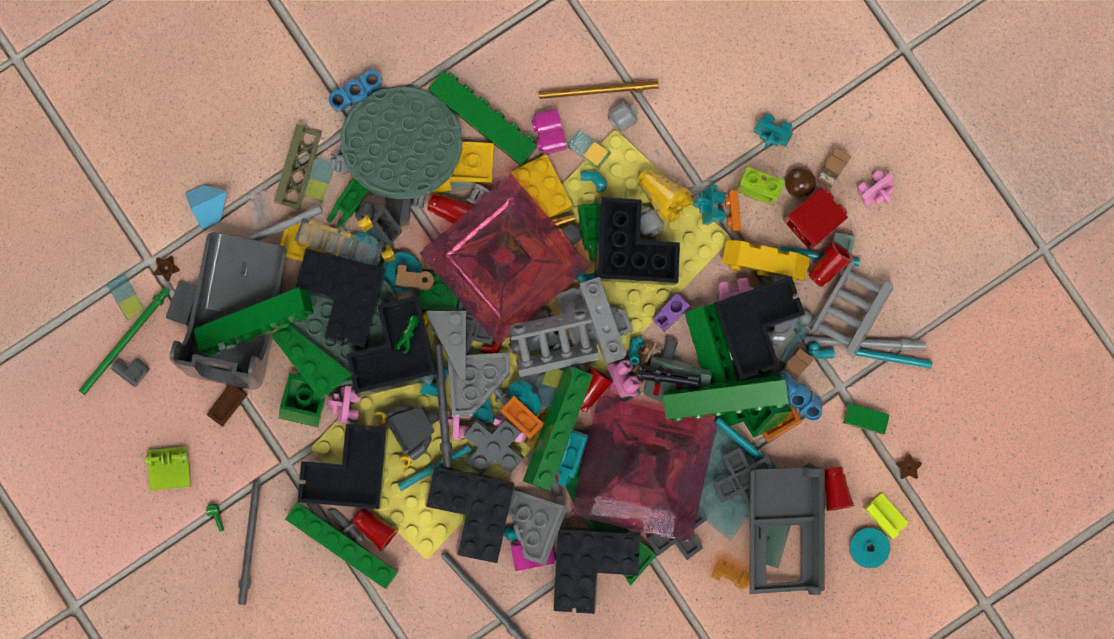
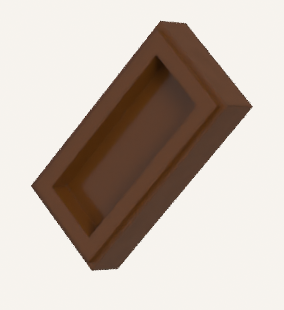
[207,385,248,427]

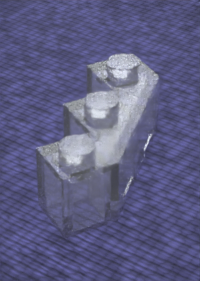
[294,216,384,266]

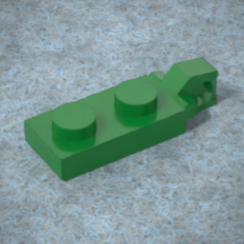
[577,203,597,260]

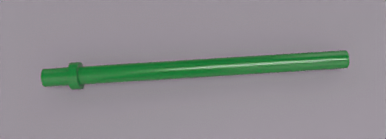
[79,288,170,395]

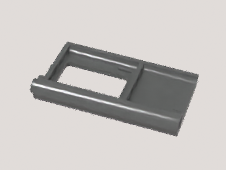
[750,467,825,595]

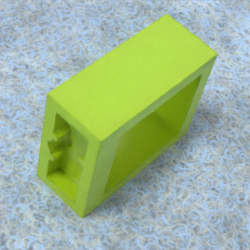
[737,167,785,206]

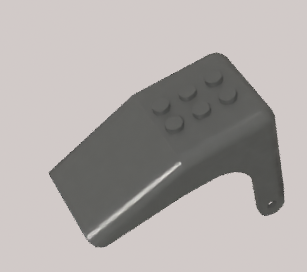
[170,232,287,390]

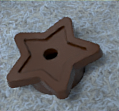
[154,256,180,282]
[896,454,922,479]

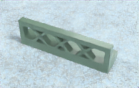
[766,525,791,568]

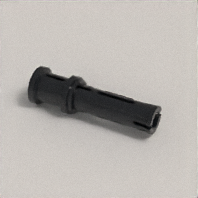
[638,363,702,388]

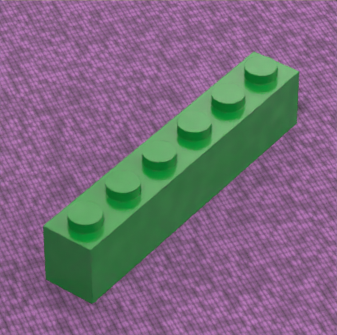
[428,70,537,166]
[194,287,314,356]
[684,304,749,429]
[523,367,593,491]
[663,375,790,421]
[285,502,399,589]

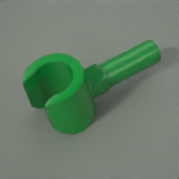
[206,504,224,532]

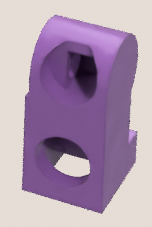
[653,293,691,332]

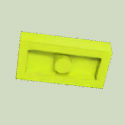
[863,493,908,540]

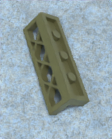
[274,124,322,210]

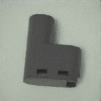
[111,358,150,388]

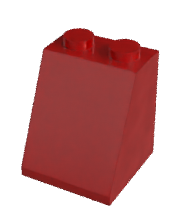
[784,187,848,250]

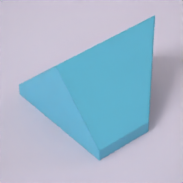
[186,185,227,230]

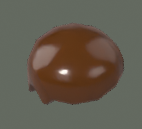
[785,167,816,198]

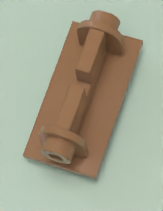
[629,340,663,383]

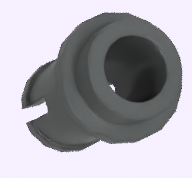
[659,339,678,360]

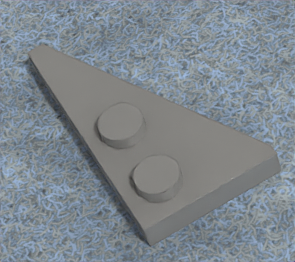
[427,311,466,382]

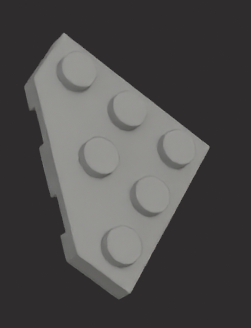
[555,288,633,346]
[448,353,510,417]
[508,490,567,566]

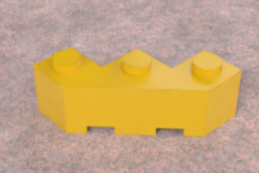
[722,240,810,284]

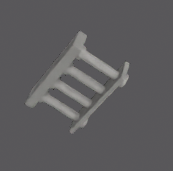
[809,263,894,358]
[579,277,626,365]
[509,309,600,377]

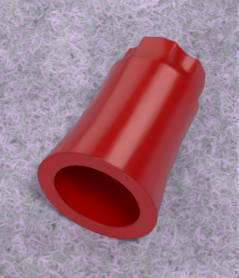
[427,193,474,230]
[809,242,853,287]
[580,366,613,413]
[825,467,855,511]
[352,508,399,551]

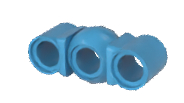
[329,70,382,112]
[775,371,822,421]

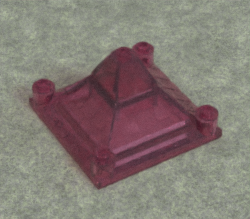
[419,174,591,346]
[571,396,717,543]

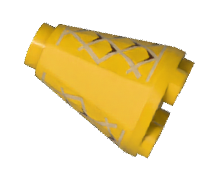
[637,169,693,223]

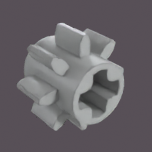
[330,149,349,174]

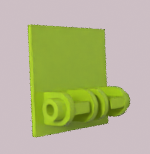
[145,446,191,491]

